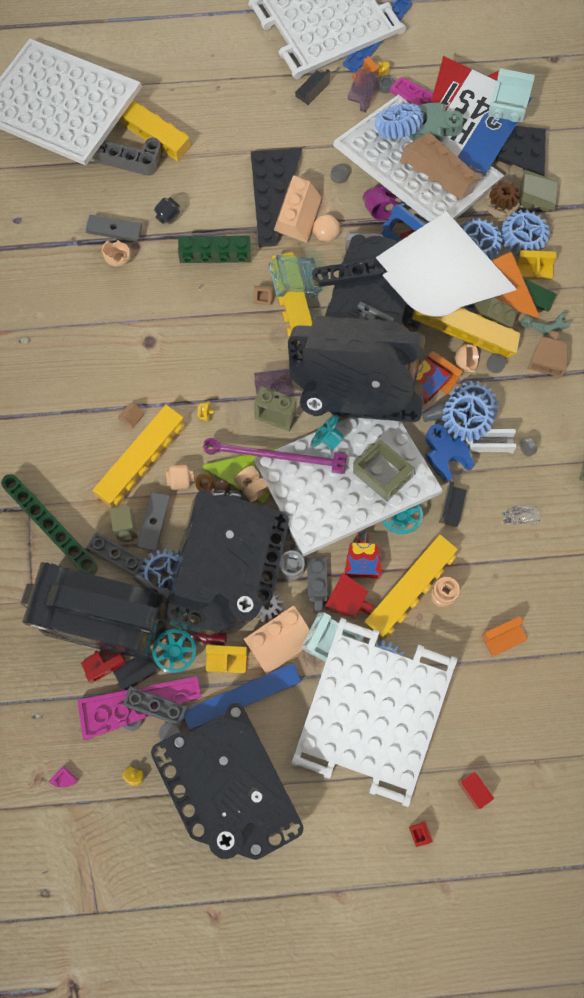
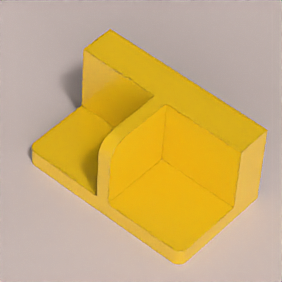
[516,250,556,280]
[206,645,247,674]

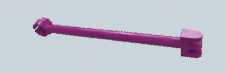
[203,438,348,474]

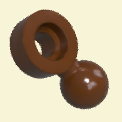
[195,472,230,493]

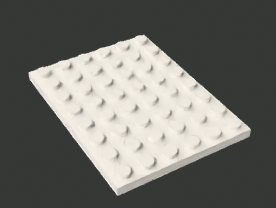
[0,39,142,166]
[333,94,504,222]
[253,417,443,557]

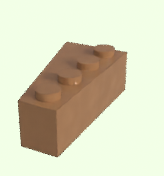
[400,132,480,200]

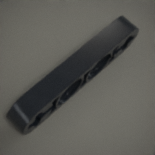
[312,259,385,287]

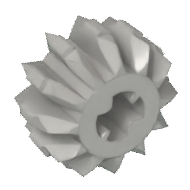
[255,593,284,623]

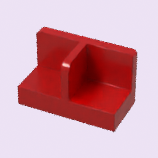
[81,650,126,684]

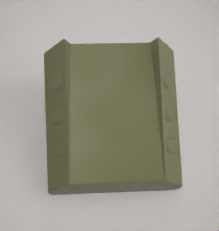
[519,170,557,211]

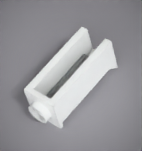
[465,429,516,454]

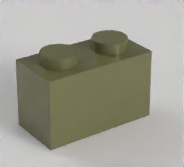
[472,297,518,328]
[110,506,138,543]

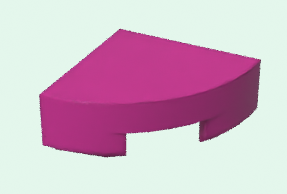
[48,766,79,787]

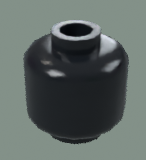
[154,197,180,224]

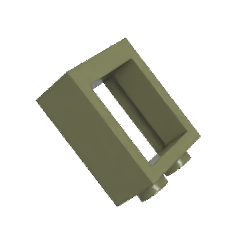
[254,386,297,432]
[353,440,415,502]

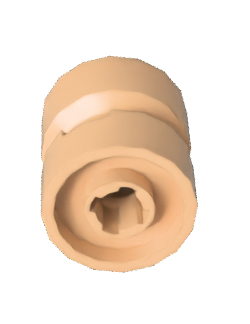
[234,466,270,502]
[430,577,460,607]

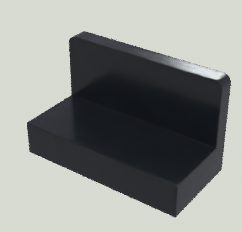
[295,69,330,105]
[439,481,467,527]
[113,653,159,691]

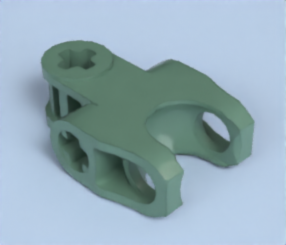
[410,103,463,142]

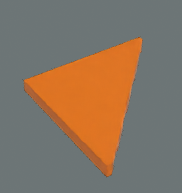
[492,252,540,318]

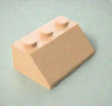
[274,175,322,243]
[244,605,309,675]

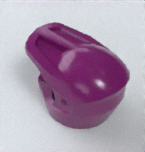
[362,185,401,220]

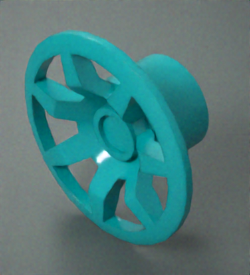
[310,414,344,450]
[382,504,423,535]
[152,629,196,673]

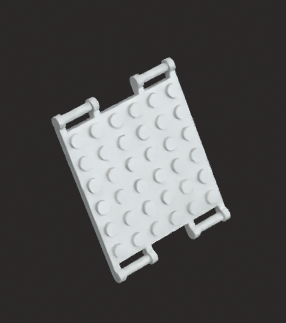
[248,0,406,80]
[291,618,457,807]

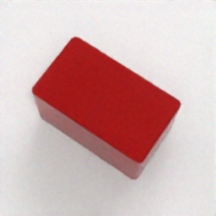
[458,772,494,809]

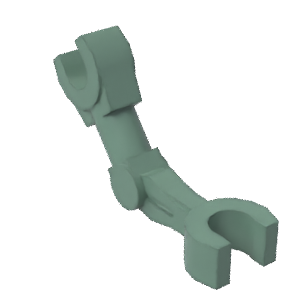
[519,313,572,335]

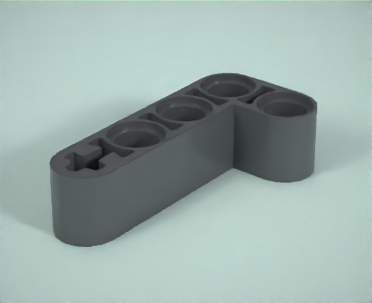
[92,137,162,176]

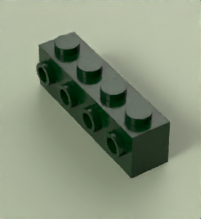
[178,236,251,263]

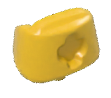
[377,62,390,79]
[197,402,215,422]
[122,766,144,786]

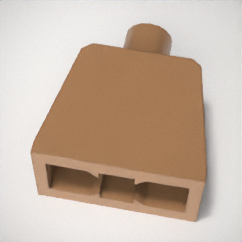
[527,331,567,377]

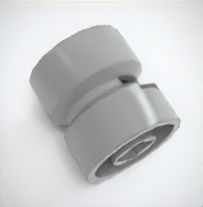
[279,551,305,581]

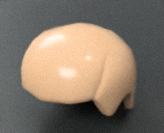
[312,214,340,242]
[102,240,131,267]
[455,344,478,372]

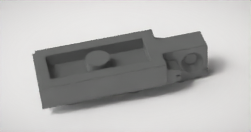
[307,558,328,612]

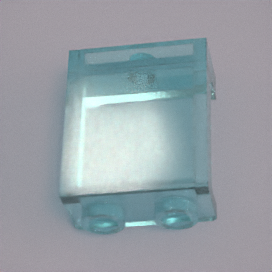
[269,255,322,298]

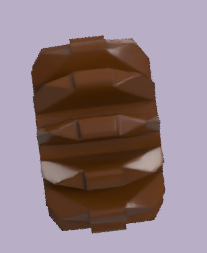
[489,180,520,212]

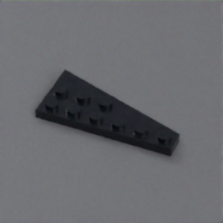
[495,125,546,176]
[251,148,302,247]

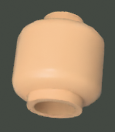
[166,465,194,490]

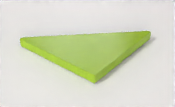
[202,446,283,505]

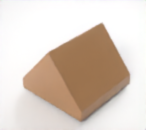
[253,286,273,305]
[118,403,144,428]

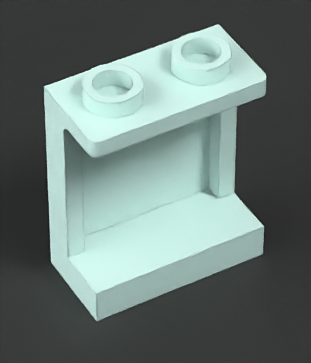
[488,68,535,122]
[301,613,364,662]

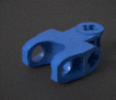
[425,424,475,483]

